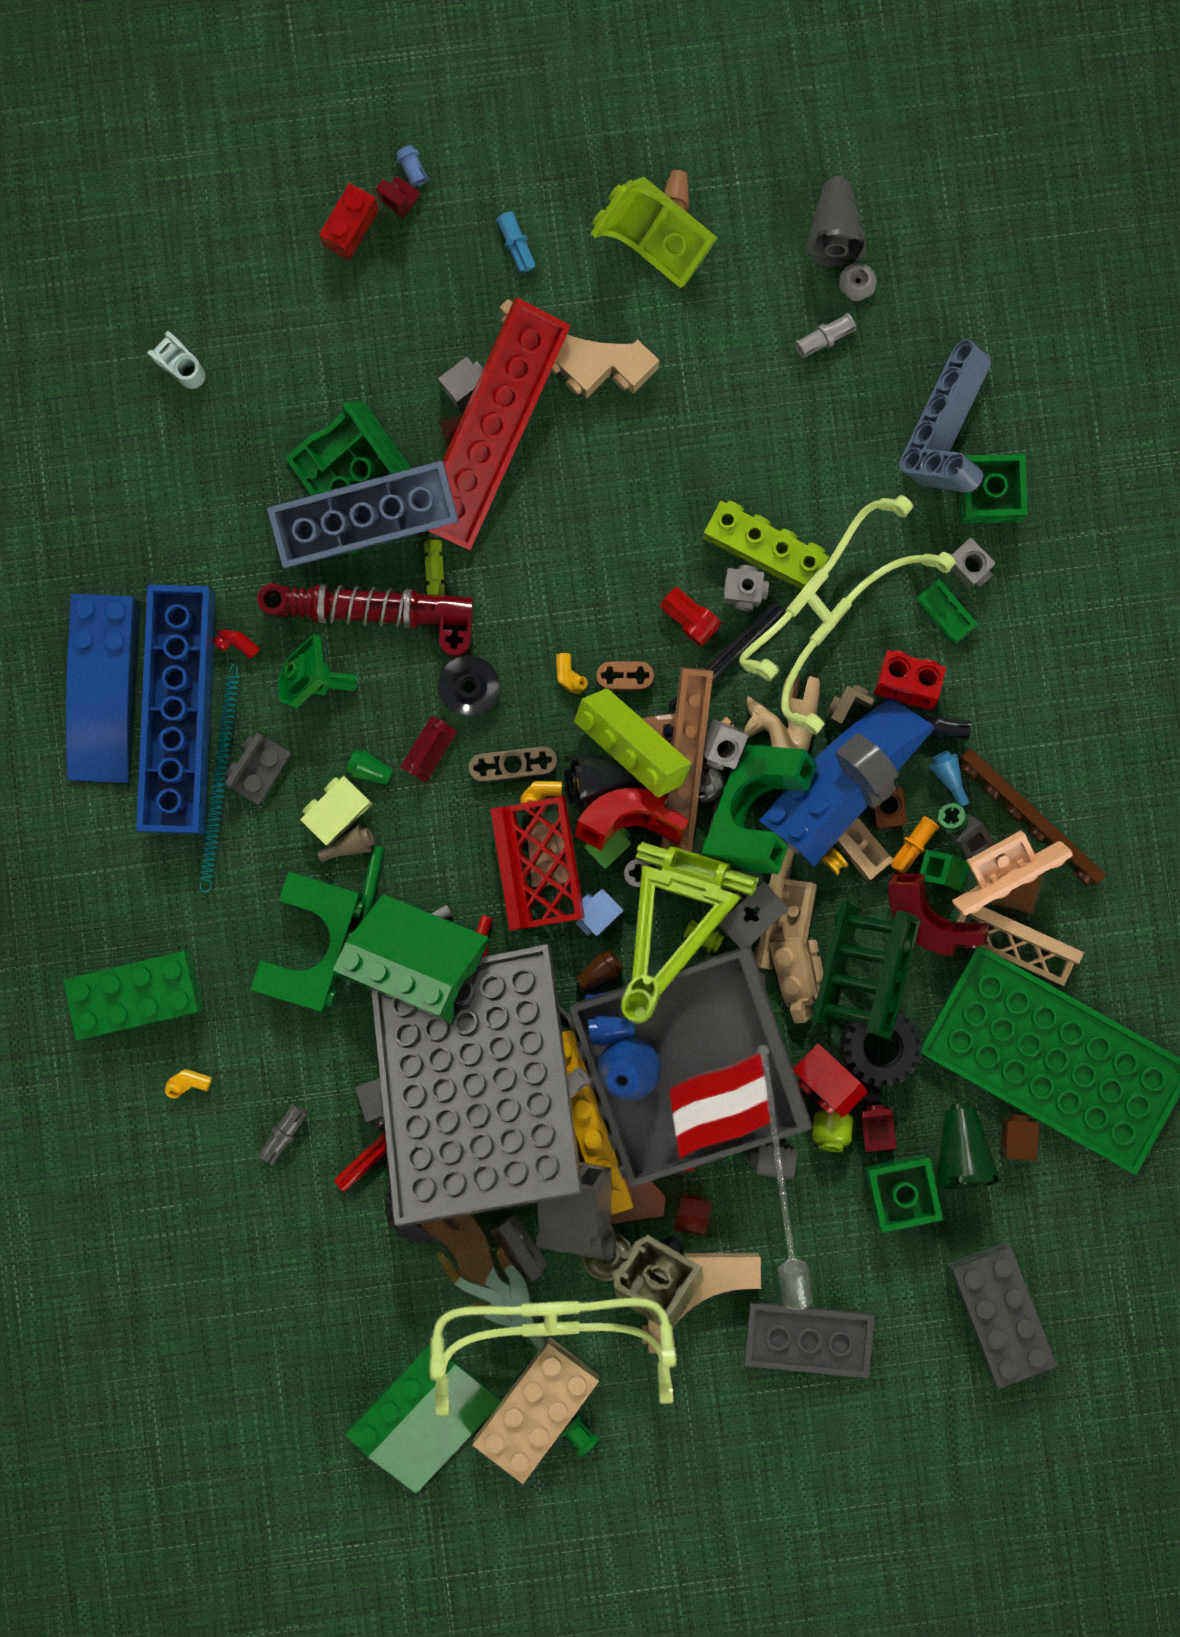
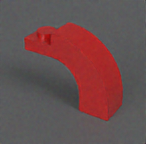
[574,788,689,851]

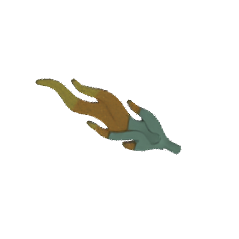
[421,1215,548,1351]

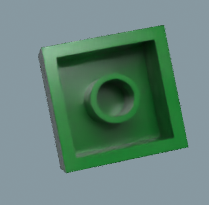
[959,454,1028,524]
[864,1155,943,1233]

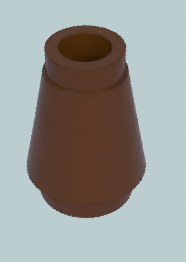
[576,950,624,992]

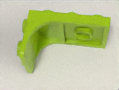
[591,177,718,288]

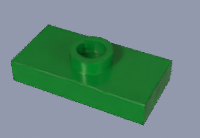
[914,579,979,645]

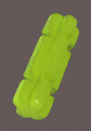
[424,539,445,596]

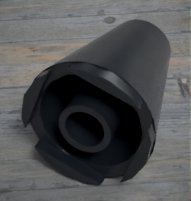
[564,754,646,816]

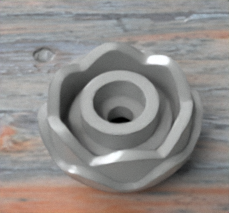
[839,263,877,301]
[698,766,724,803]

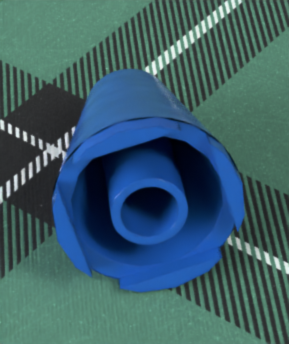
[598,1037,661,1100]

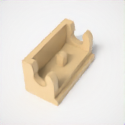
[836,817,893,881]

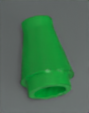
[345,749,393,786]

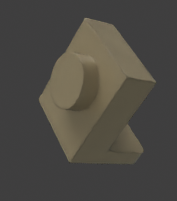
[826,685,874,727]

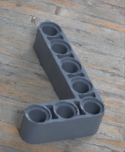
[899,339,991,492]

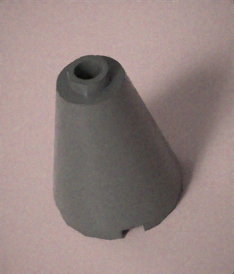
[806,176,867,267]

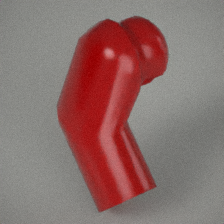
[213,629,260,659]

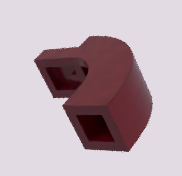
[888,873,988,956]

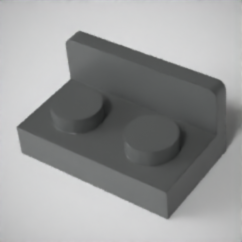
[225,732,292,805]
[489,1214,547,1282]

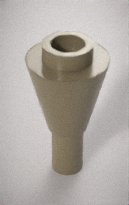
[318,824,375,862]

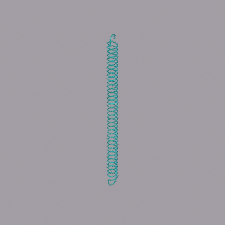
[200,664,240,893]

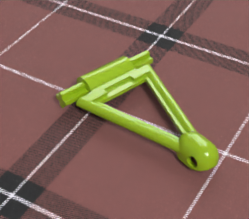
[622,842,758,1023]

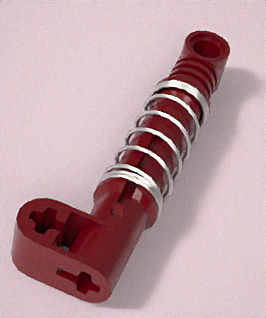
[257,583,473,659]

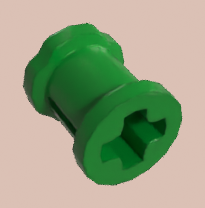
[560,1414,599,1457]

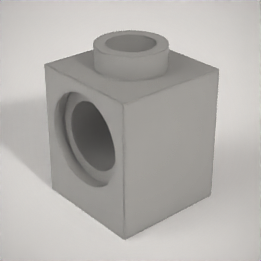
[438,357,483,410]
[950,537,996,589]
[704,719,749,770]

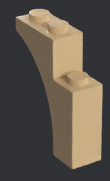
[642,1253,761,1353]

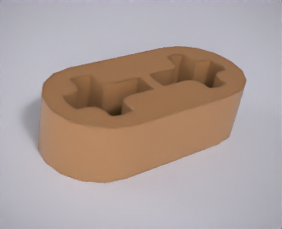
[596,661,654,691]

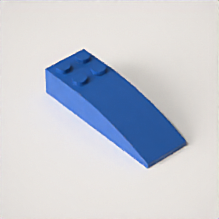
[66,594,140,783]
[759,699,935,867]

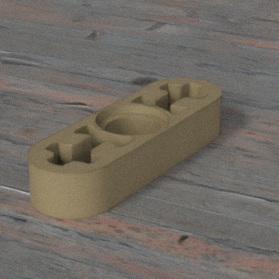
[469,746,557,782]

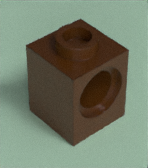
[870,788,908,830]
[1000,1114,1039,1161]

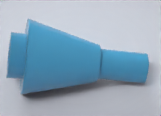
[929,751,970,807]

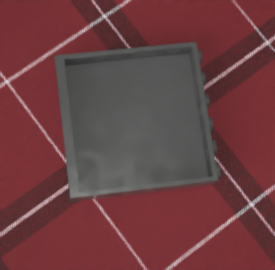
[567,945,812,1187]

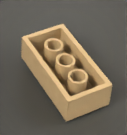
[473,1337,599,1484]

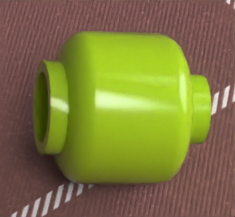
[812,1110,853,1152]

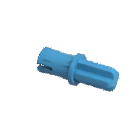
[496,212,535,273]

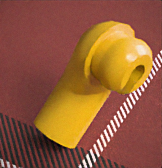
[556,653,588,694]
[520,781,562,810]
[165,1069,212,1099]

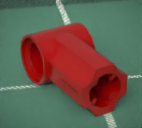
[659,586,722,647]

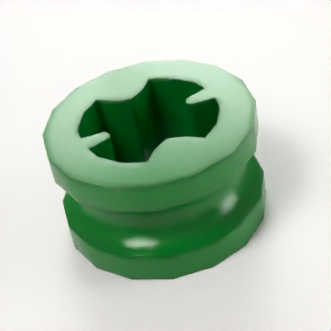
[938,803,968,834]

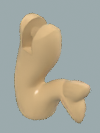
[744,675,820,752]

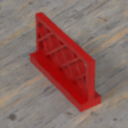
[490,796,585,931]

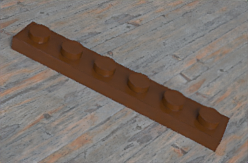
[958,748,1107,885]

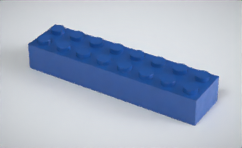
[136,585,216,835]

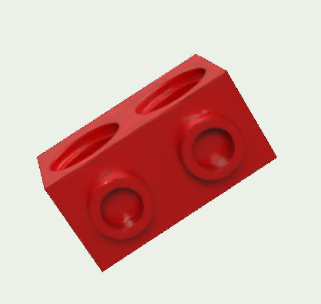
[873,650,946,711]

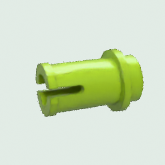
[683,920,724,953]

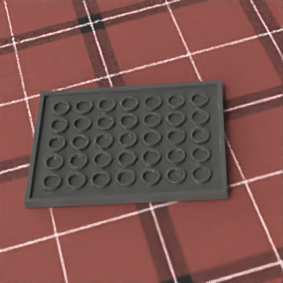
[371,944,583,1227]

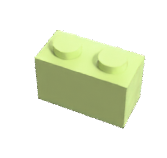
[300,776,373,847]

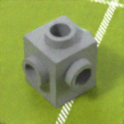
[722,565,769,611]

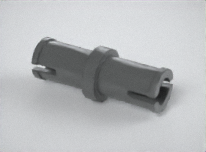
[258,1103,309,1165]

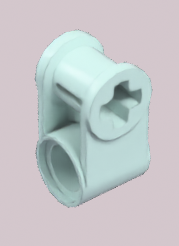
[147,331,206,389]

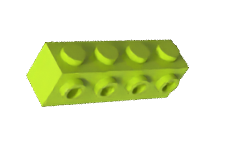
[702,501,829,590]
[574,688,692,798]

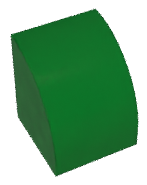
[920,850,969,892]

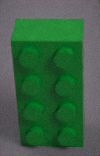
[63,951,205,1041]

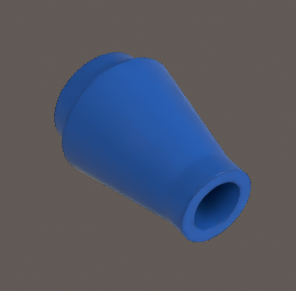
[588,1016,635,1047]

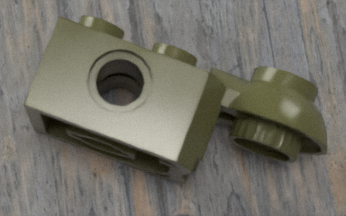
[582,1233,704,1329]

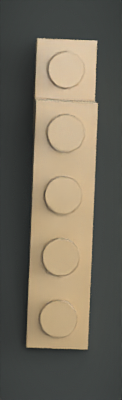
[500,299,659,399]

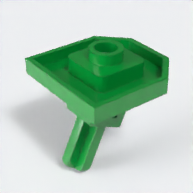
[278,634,357,708]

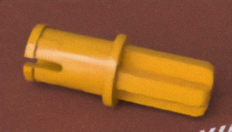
[890,816,939,874]

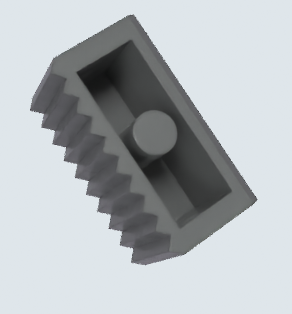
[747,1141,798,1180]

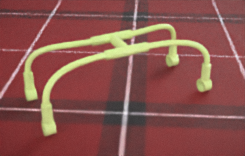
[739,495,956,735]
[431,1298,676,1416]

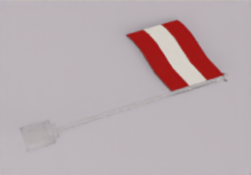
[669,1045,813,1310]

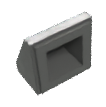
[948,816,995,860]

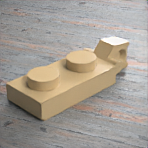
[768,936,816,1023]

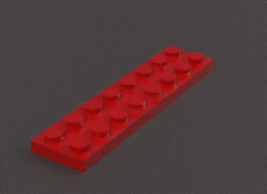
[428,298,571,550]

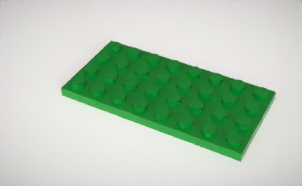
[919,946,1180,1175]

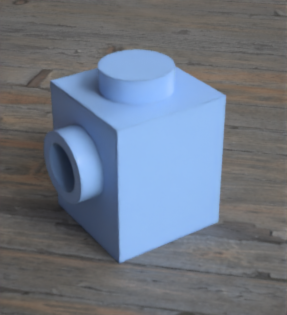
[576,889,623,936]

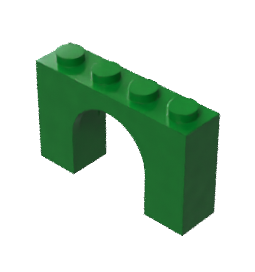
[702,745,818,875]
[251,871,365,1012]

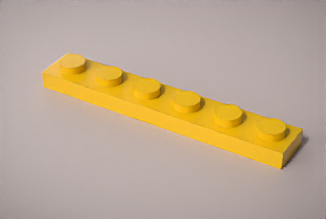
[562,1029,634,1215]

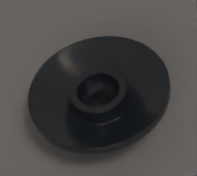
[438,655,499,716]

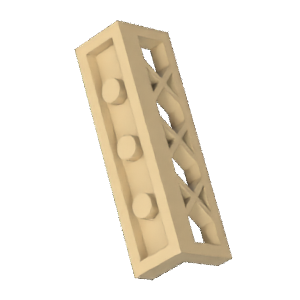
[956,907,1084,986]

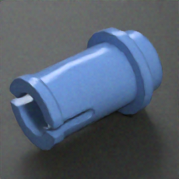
[396,145,429,187]

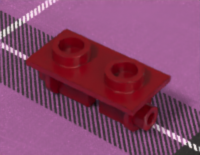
[400,715,458,783]

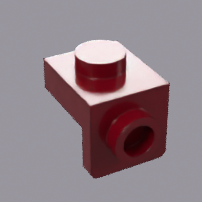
[861,1105,897,1154]

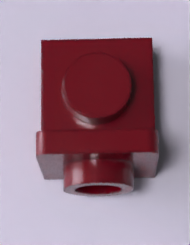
[376,177,420,218]

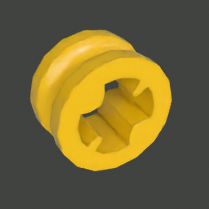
[821,847,849,876]

